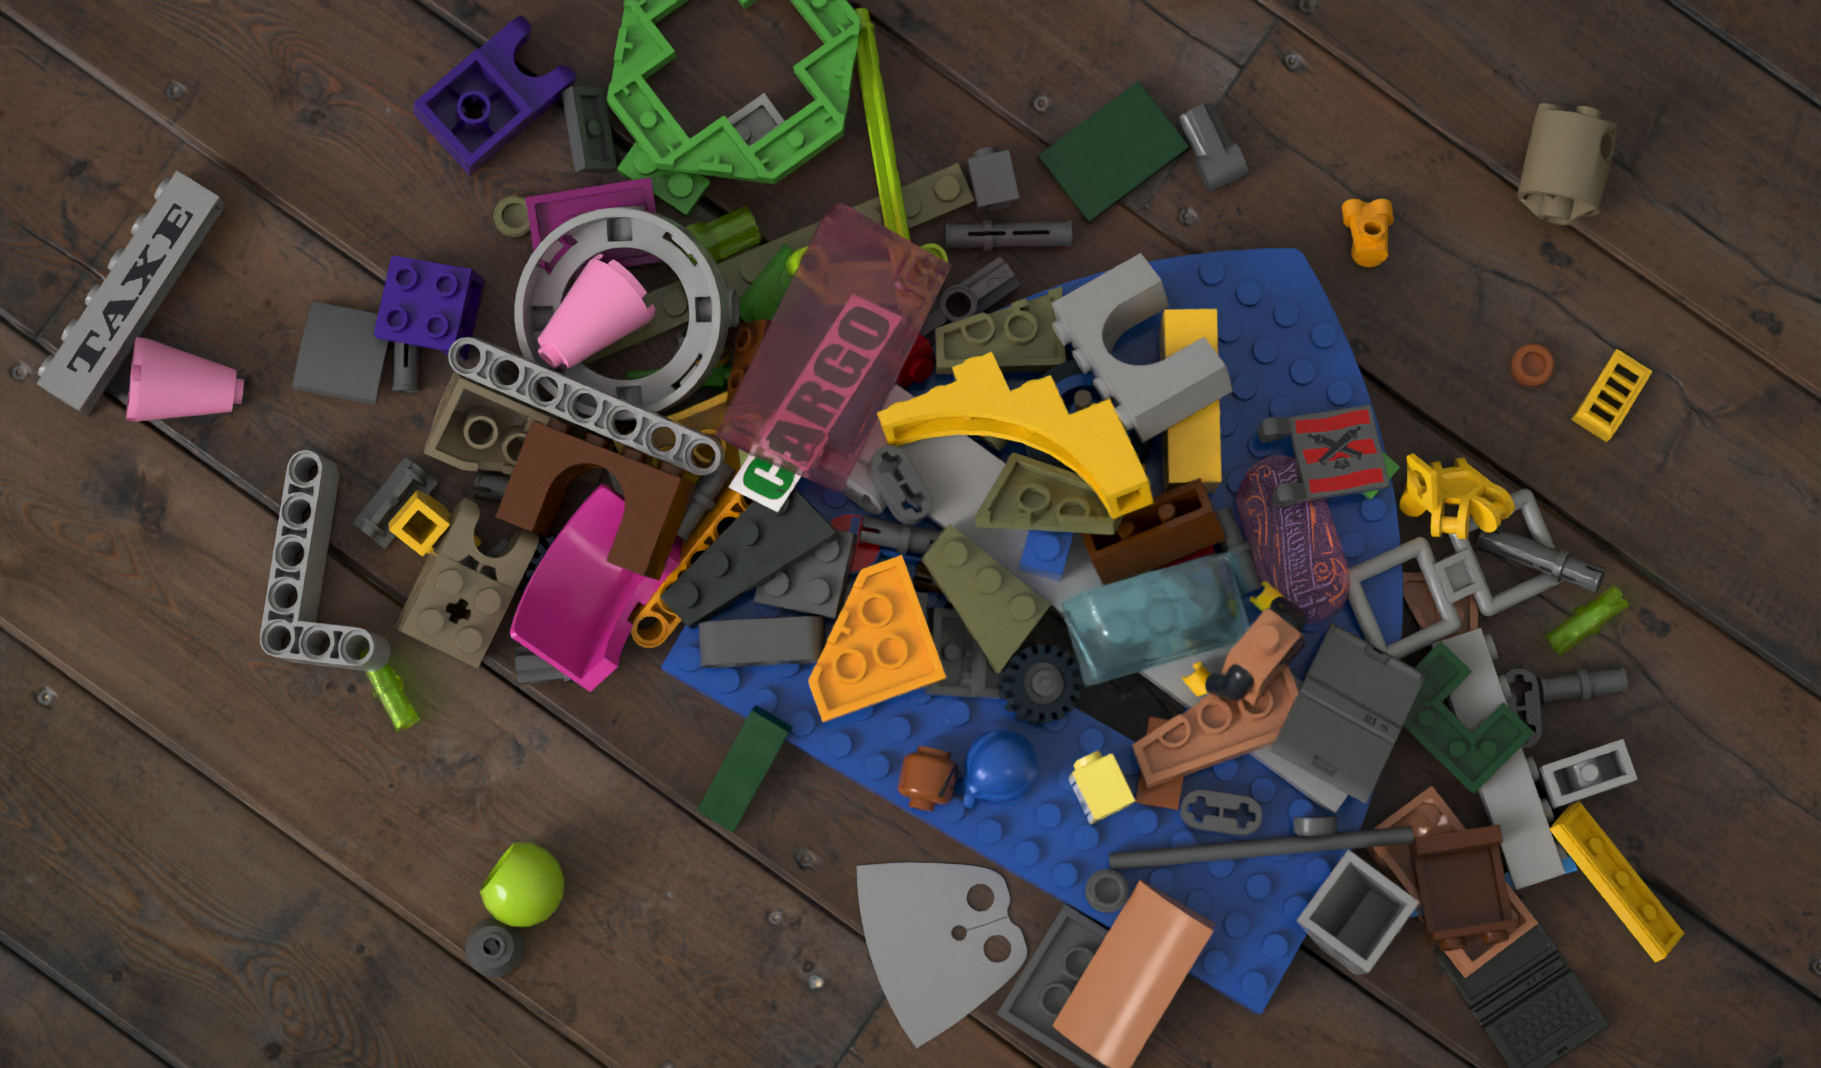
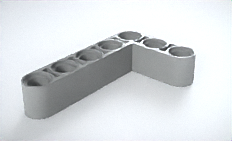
[260,450,391,672]

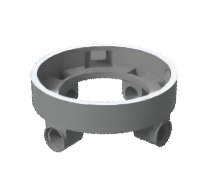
[514,206,740,421]

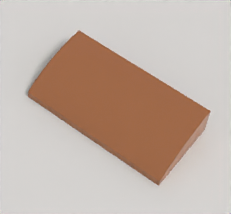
[1365,786,1538,978]
[1052,879,1215,1068]

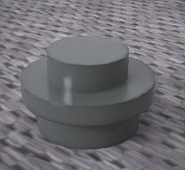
[1085,869,1129,913]

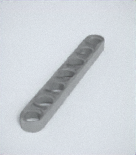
[448,337,725,475]

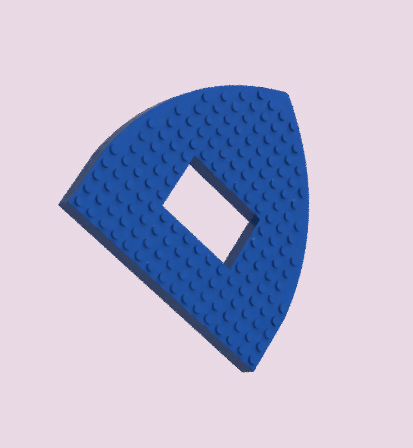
[661,248,1403,1015]

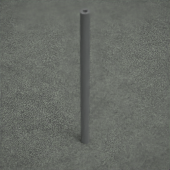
[1109,826,1414,870]

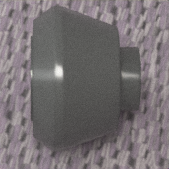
[465,918,524,977]

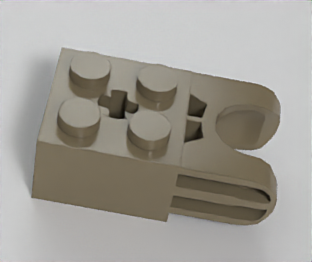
[393,498,539,669]

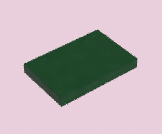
[1038,81,1189,224]

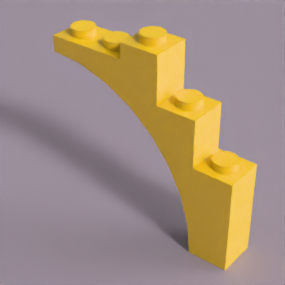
[877,352,1154,519]

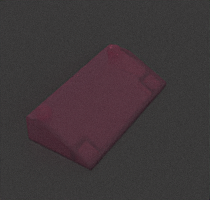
[715,202,952,492]

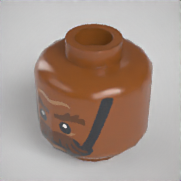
[897,746,959,812]

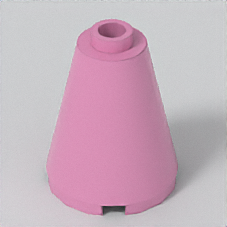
[538,254,655,370]
[126,337,244,422]

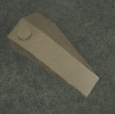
[424,371,615,483]

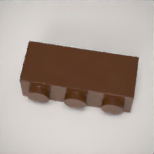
[1081,478,1226,589]

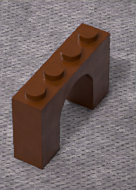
[496,418,696,581]

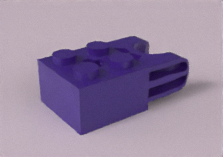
[413,16,577,176]

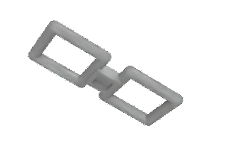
[1340,489,1564,659]

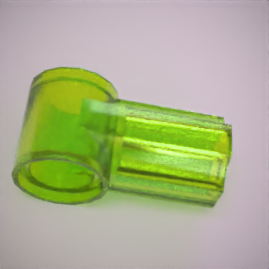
[671,205,762,265]

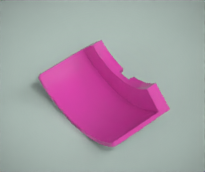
[510,484,683,692]

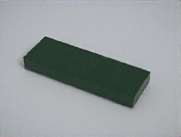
[697,705,793,832]

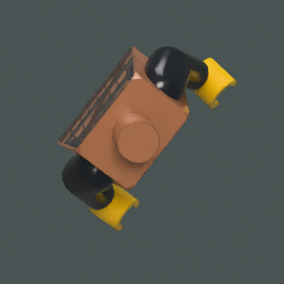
[1181,581,1307,706]

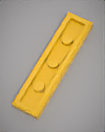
[1549,801,1685,962]

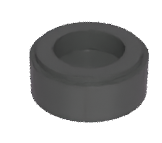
[1293,815,1337,836]

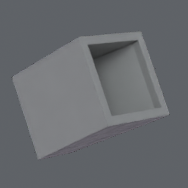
[1296,850,1419,975]

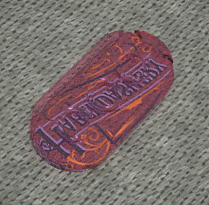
[1237,456,1351,624]

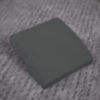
[292,301,391,405]
[925,607,1020,699]

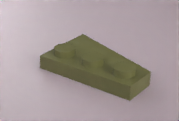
[935,286,1066,375]
[975,452,1125,535]
[921,524,1051,673]

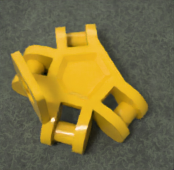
[1399,453,1515,540]

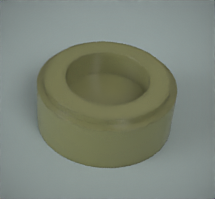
[494,195,531,239]

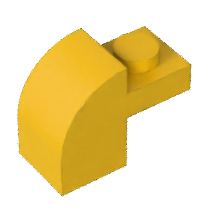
[388,490,482,557]

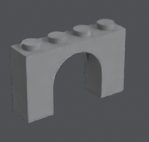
[1051,253,1233,443]

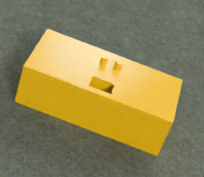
[1159,309,1222,494]

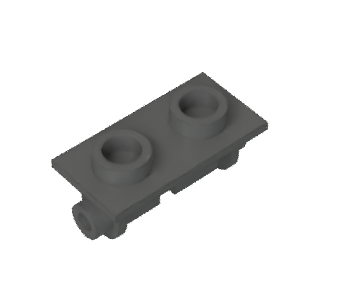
[352,457,439,550]

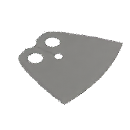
[857,862,1027,1049]

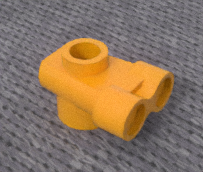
[1342,199,1394,267]

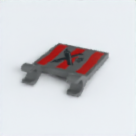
[1257,405,1390,508]

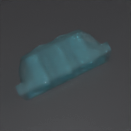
[1061,553,1250,688]

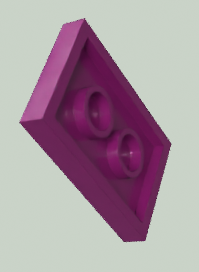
[525,177,663,275]

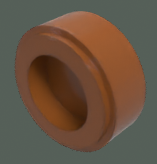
[1510,344,1555,388]

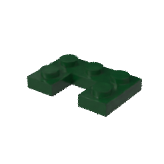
[1403,641,1535,795]

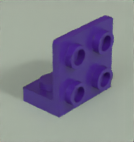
[374,256,485,362]

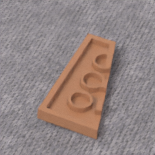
[1132,666,1299,789]

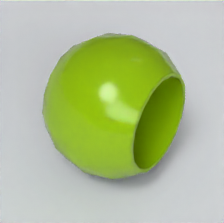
[480,842,565,927]

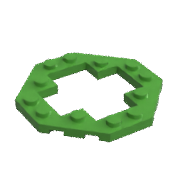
[607,0,862,184]

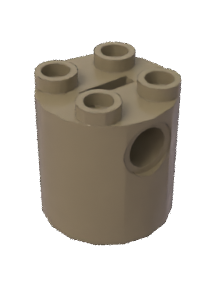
[1517,103,1618,225]

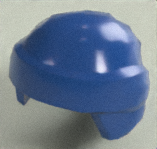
[954,729,1039,808]

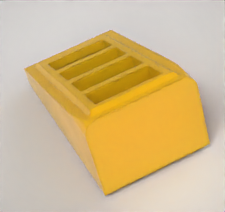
[1571,349,1653,442]

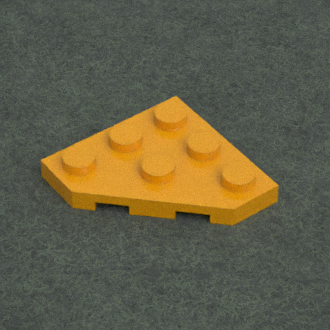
[808,555,946,723]

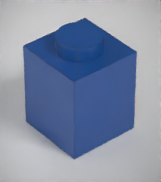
[1018,530,1074,581]

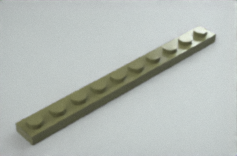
[584,163,975,367]

